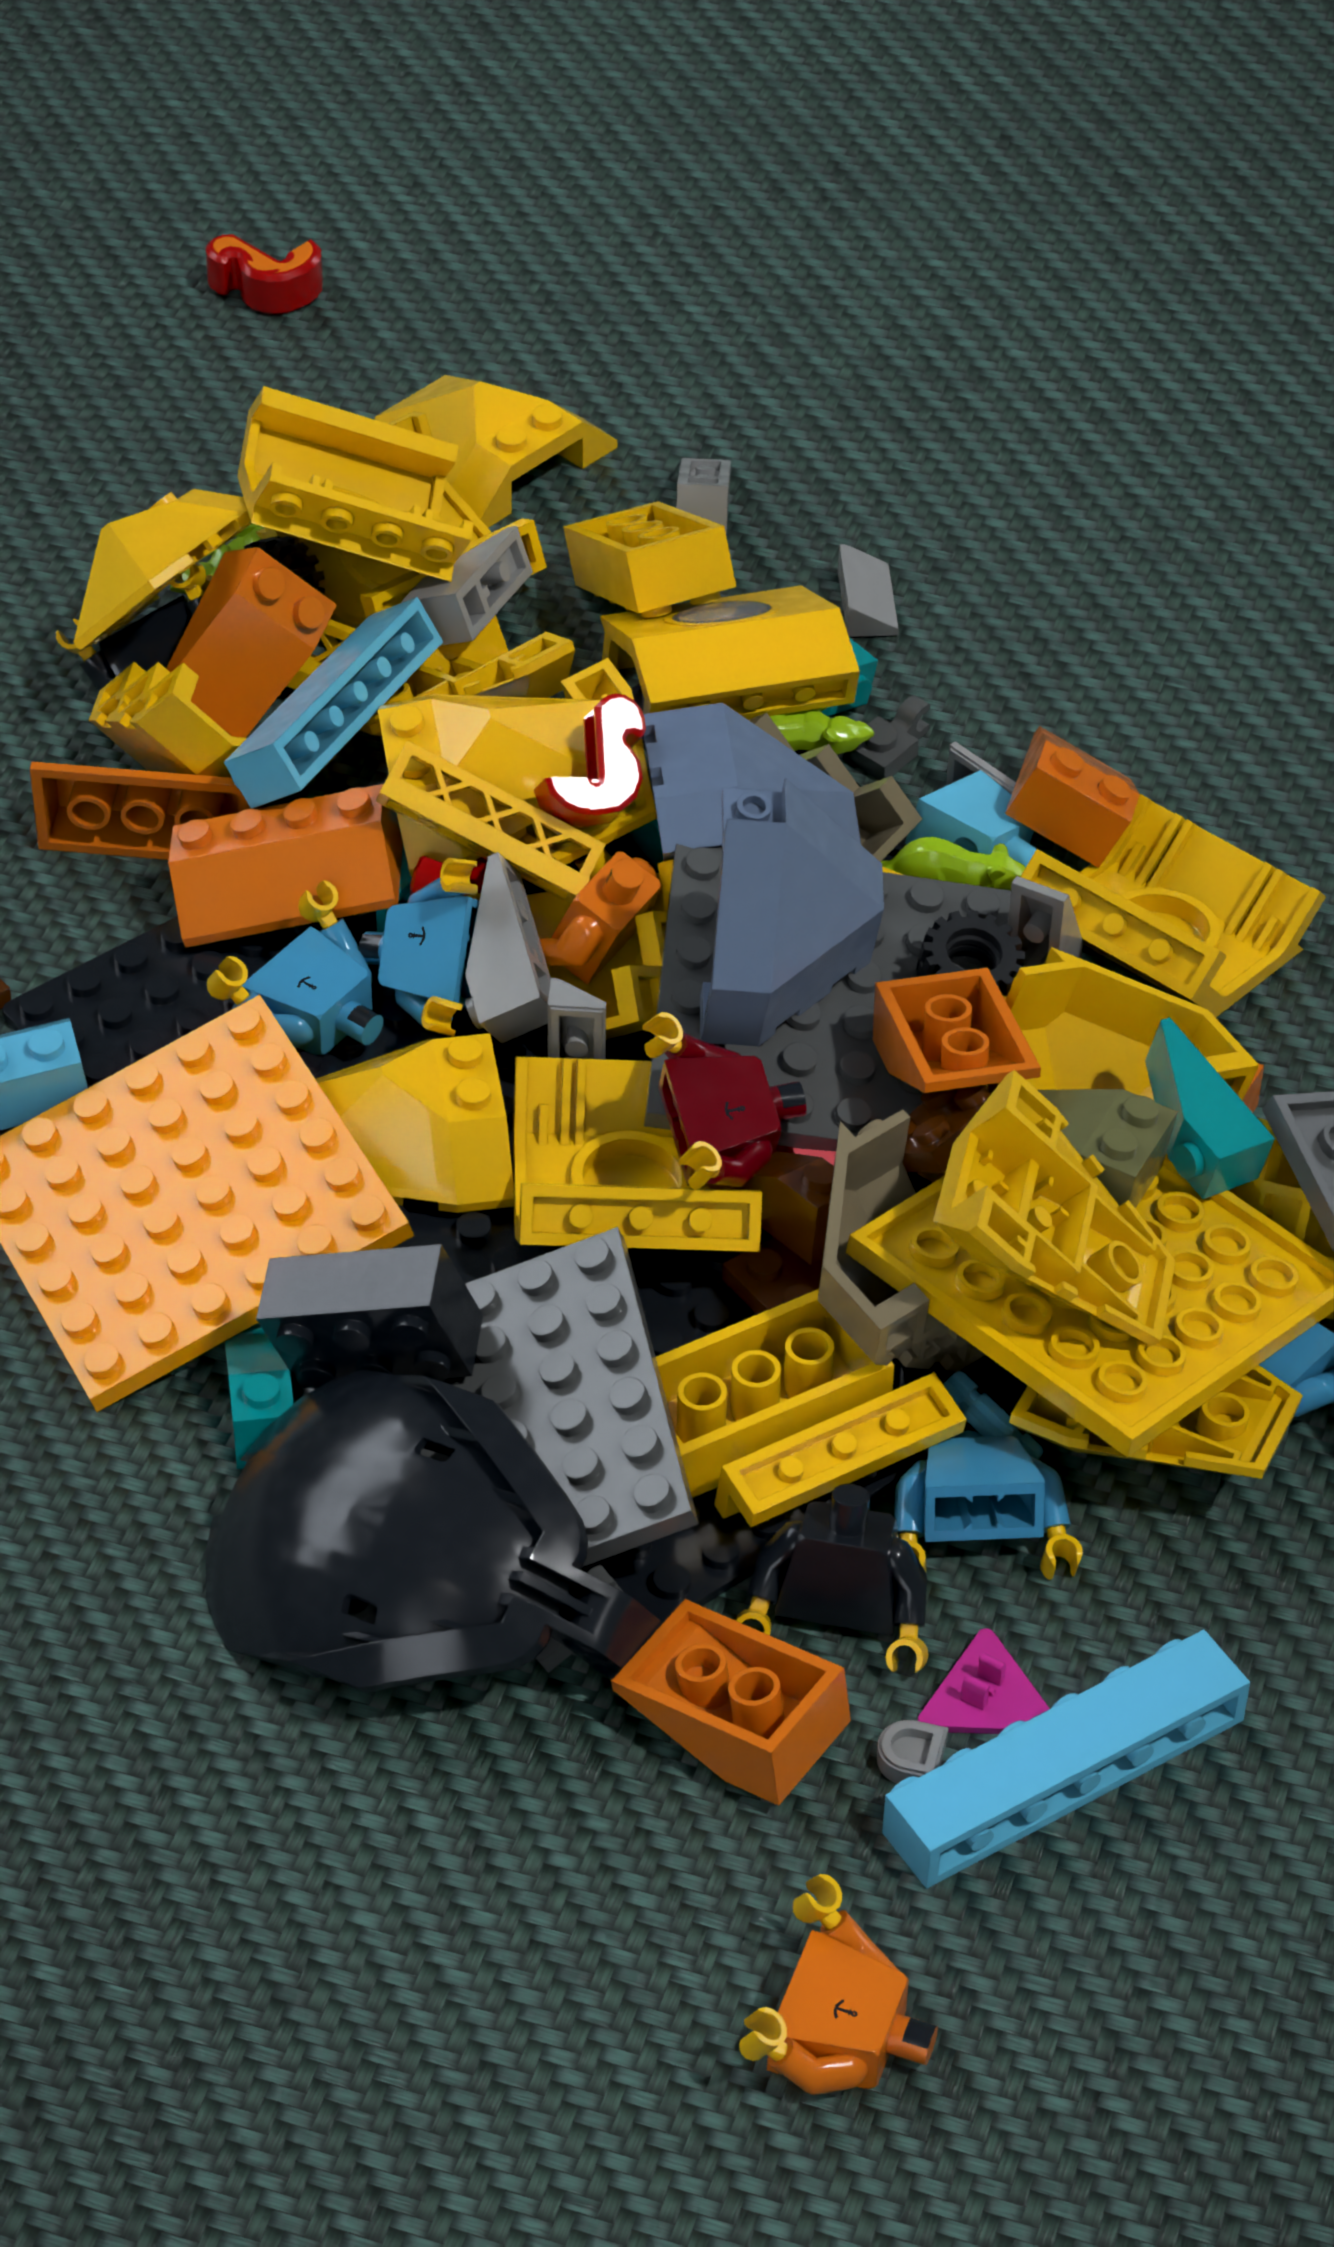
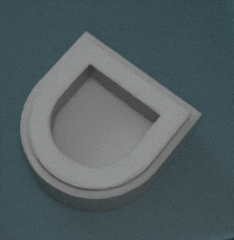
[877,1720,948,1784]

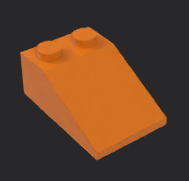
[166,547,337,738]
[1005,726,1140,868]
[872,967,1041,1093]
[611,1599,851,1806]

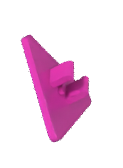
[918,1628,1050,1734]

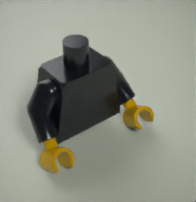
[56,562,206,691]
[735,1484,929,1673]

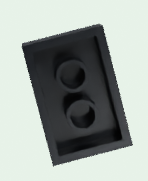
[256,1244,483,1389]

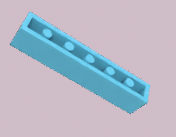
[224,597,443,809]
[882,1629,1250,1889]

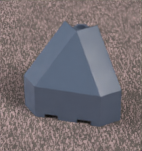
[644,702,861,862]
[700,777,884,1046]

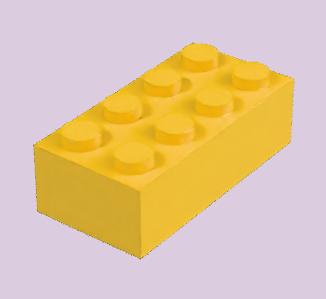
[563,501,736,618]
[656,1289,894,1498]

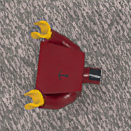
[642,1012,807,1190]

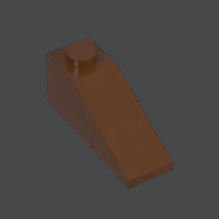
[705,1151,834,1265]

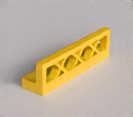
[376,740,606,903]
[714,1372,967,1527]

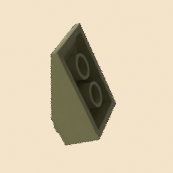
[1038,1089,1178,1208]

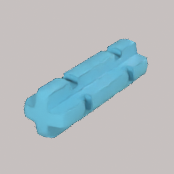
[943,1371,1043,1459]

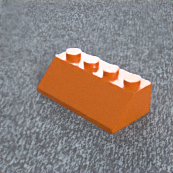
[30,762,262,860]
[168,784,403,948]

